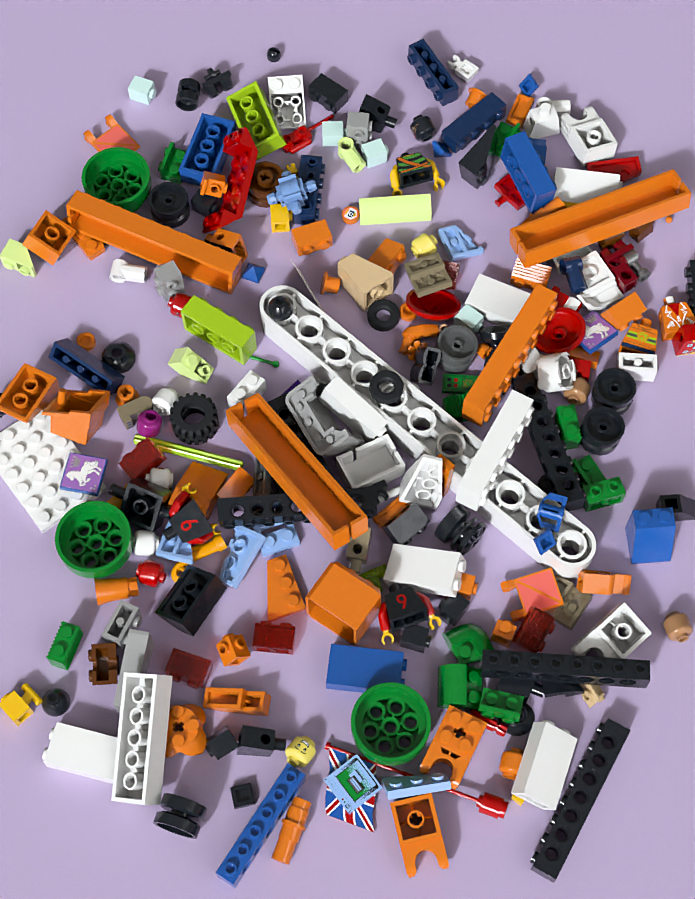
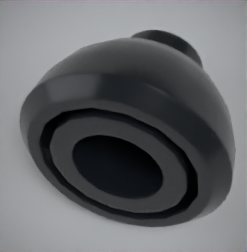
[267,296,293,321]
[41,688,70,717]

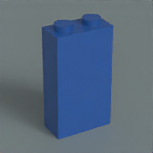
[326,644,407,693]

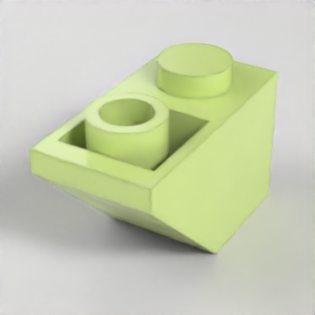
[0,239,37,277]
[168,347,214,384]

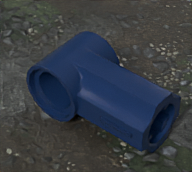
[559,256,588,294]

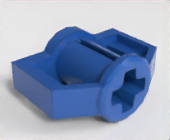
[537,493,568,533]

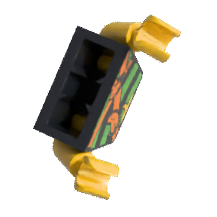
[390,152,445,196]

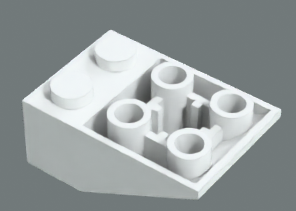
[268,75,306,129]

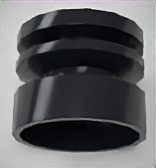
[434,504,487,556]

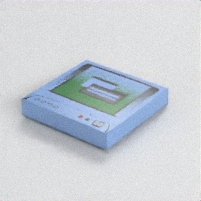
[324,754,383,815]

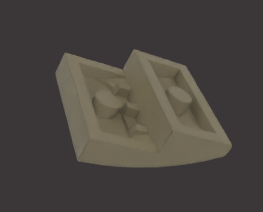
[404,252,452,298]
[542,575,592,630]

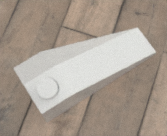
[399,454,443,510]

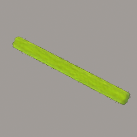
[133,434,244,470]

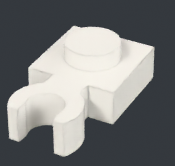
[447,55,479,82]

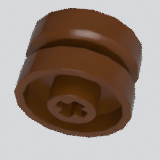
[248,161,283,208]

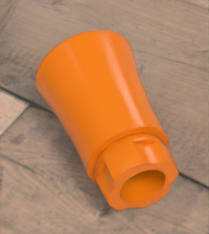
[94,577,139,606]

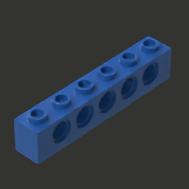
[215,763,306,888]

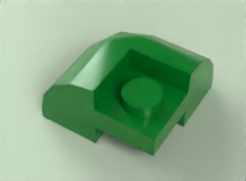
[442,623,494,665]

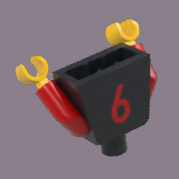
[162,483,221,544]
[378,583,441,645]

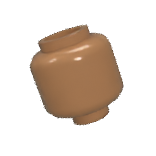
[563,377,591,405]
[663,611,693,643]

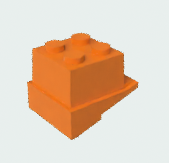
[42,388,110,445]

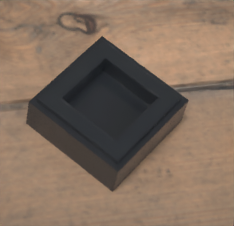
[230,783,255,809]

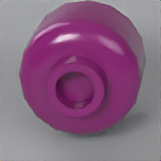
[136,410,162,438]

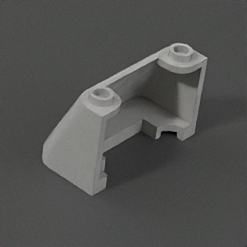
[285,375,366,456]

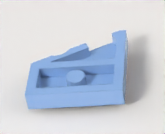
[438,225,484,262]
[156,520,194,565]

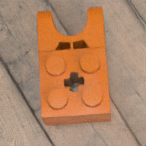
[419,705,488,790]
[390,793,449,878]

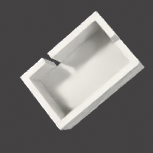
[336,434,406,489]

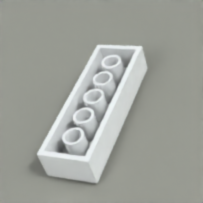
[455,390,535,511]
[111,672,173,805]

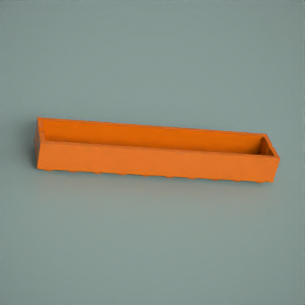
[510,169,691,268]
[66,190,242,295]
[226,393,368,550]

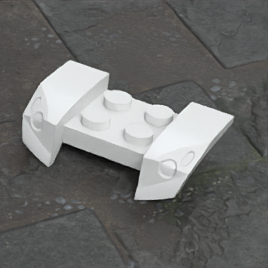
[553,245,624,312]

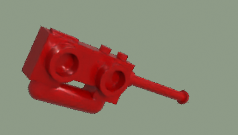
[281,114,334,154]

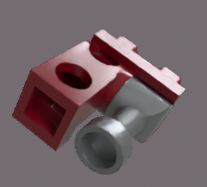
[600,240,651,294]

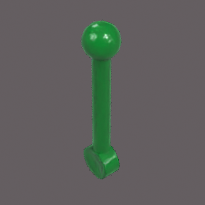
[249,355,279,368]

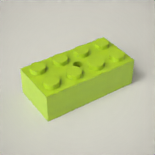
[226,81,287,161]
[181,295,257,365]

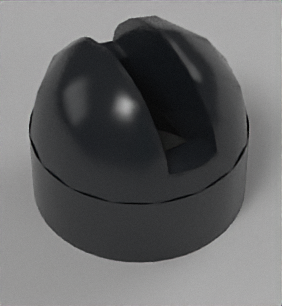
[267,47,281,62]

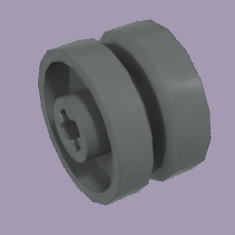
[435,325,478,373]

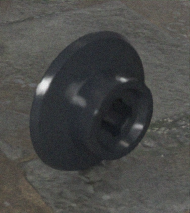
[498,702,535,736]

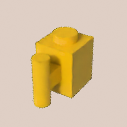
[0,683,43,726]

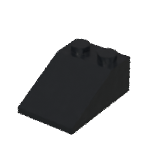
[458,124,498,189]

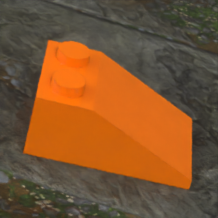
[0,363,60,423]
[168,461,228,520]

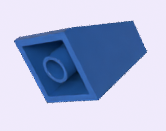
[625,507,676,564]

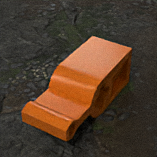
[576,570,632,595]

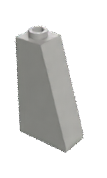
[113,629,154,714]

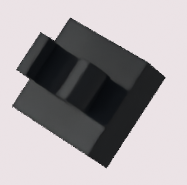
[369,480,389,505]

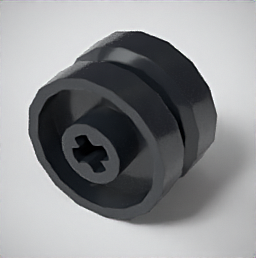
[149,182,190,228]
[591,368,636,415]
[579,406,625,456]
[153,793,207,839]

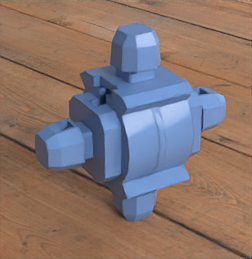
[266,170,317,215]

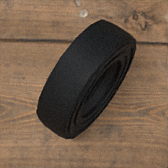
[367,299,400,332]
[369,370,404,404]

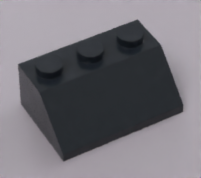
[155,564,227,637]

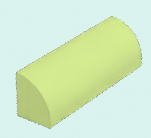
[359,194,432,225]

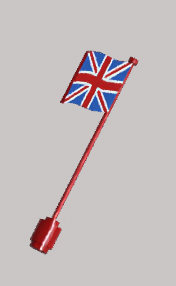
[324,741,509,833]

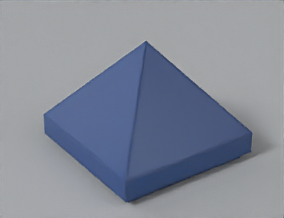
[519,73,539,97]
[432,141,452,157]
[242,262,265,284]
[533,528,557,555]

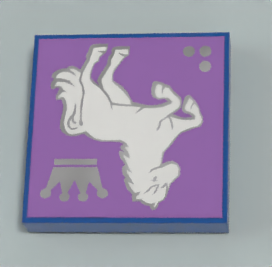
[579,310,618,354]
[60,452,108,496]

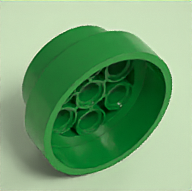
[81,147,152,212]
[55,501,134,579]
[351,682,431,766]

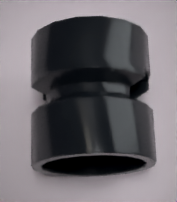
[175,78,201,111]

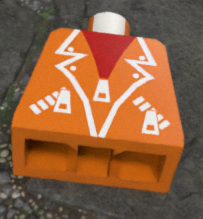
[658,296,695,342]

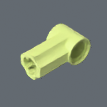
[338,137,366,173]

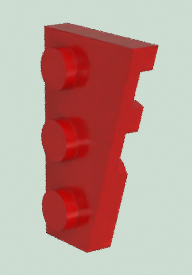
[586,156,642,183]

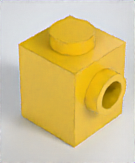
[270,203,293,233]

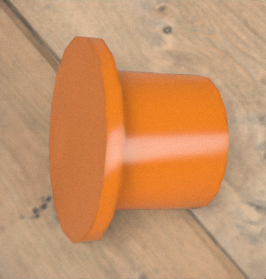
[465,87,487,108]
[320,271,340,295]
[116,384,140,406]

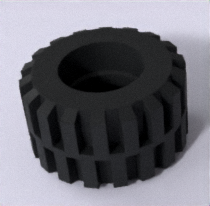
[169,392,219,445]

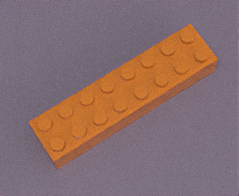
[461,283,558,427]

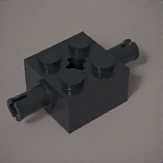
[108,476,172,532]

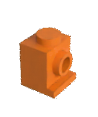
[200,171,228,198]
[490,619,517,648]

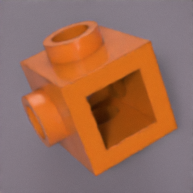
[216,633,251,667]

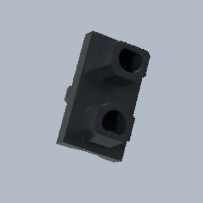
[201,68,233,99]

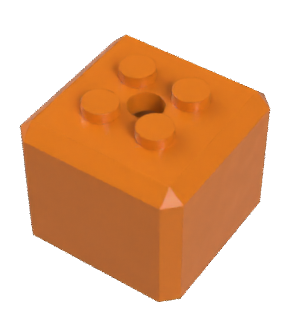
[305,561,381,646]

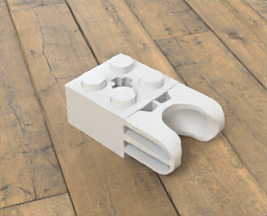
[559,106,618,166]
[571,602,652,659]

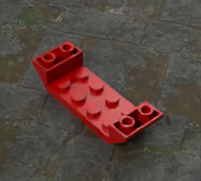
[202,127,258,234]

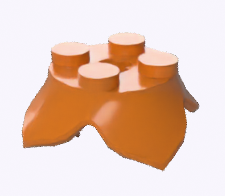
[165,704,206,758]

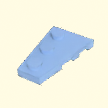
[219,526,266,589]
[381,773,451,800]

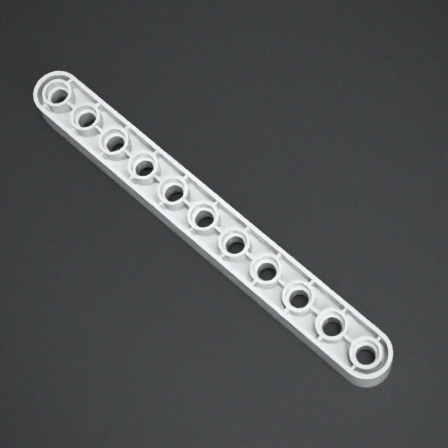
[260,285,596,580]

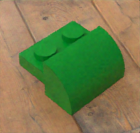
[437,664,482,711]

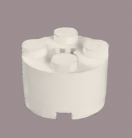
[535,352,576,393]

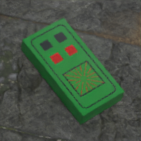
[442,374,478,395]

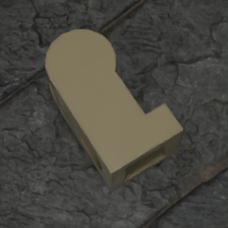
[117,396,154,430]

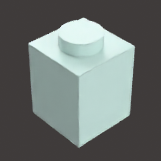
[128,76,157,105]
[322,121,347,146]
[361,138,389,168]
[454,304,484,334]

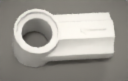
[536,97,571,116]
[109,259,148,283]

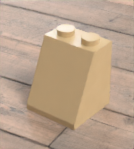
[338,253,394,312]

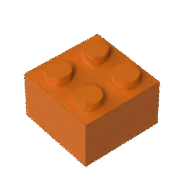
[22,210,76,265]

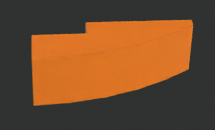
[202,687,271,716]

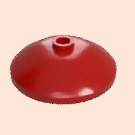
[406,289,461,321]
[535,307,586,354]

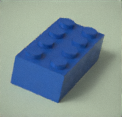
[179,113,236,186]
[500,131,557,214]

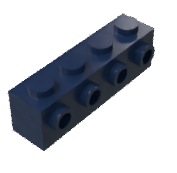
[407,39,459,106]
[441,92,507,154]
[293,155,326,225]
[48,338,125,395]

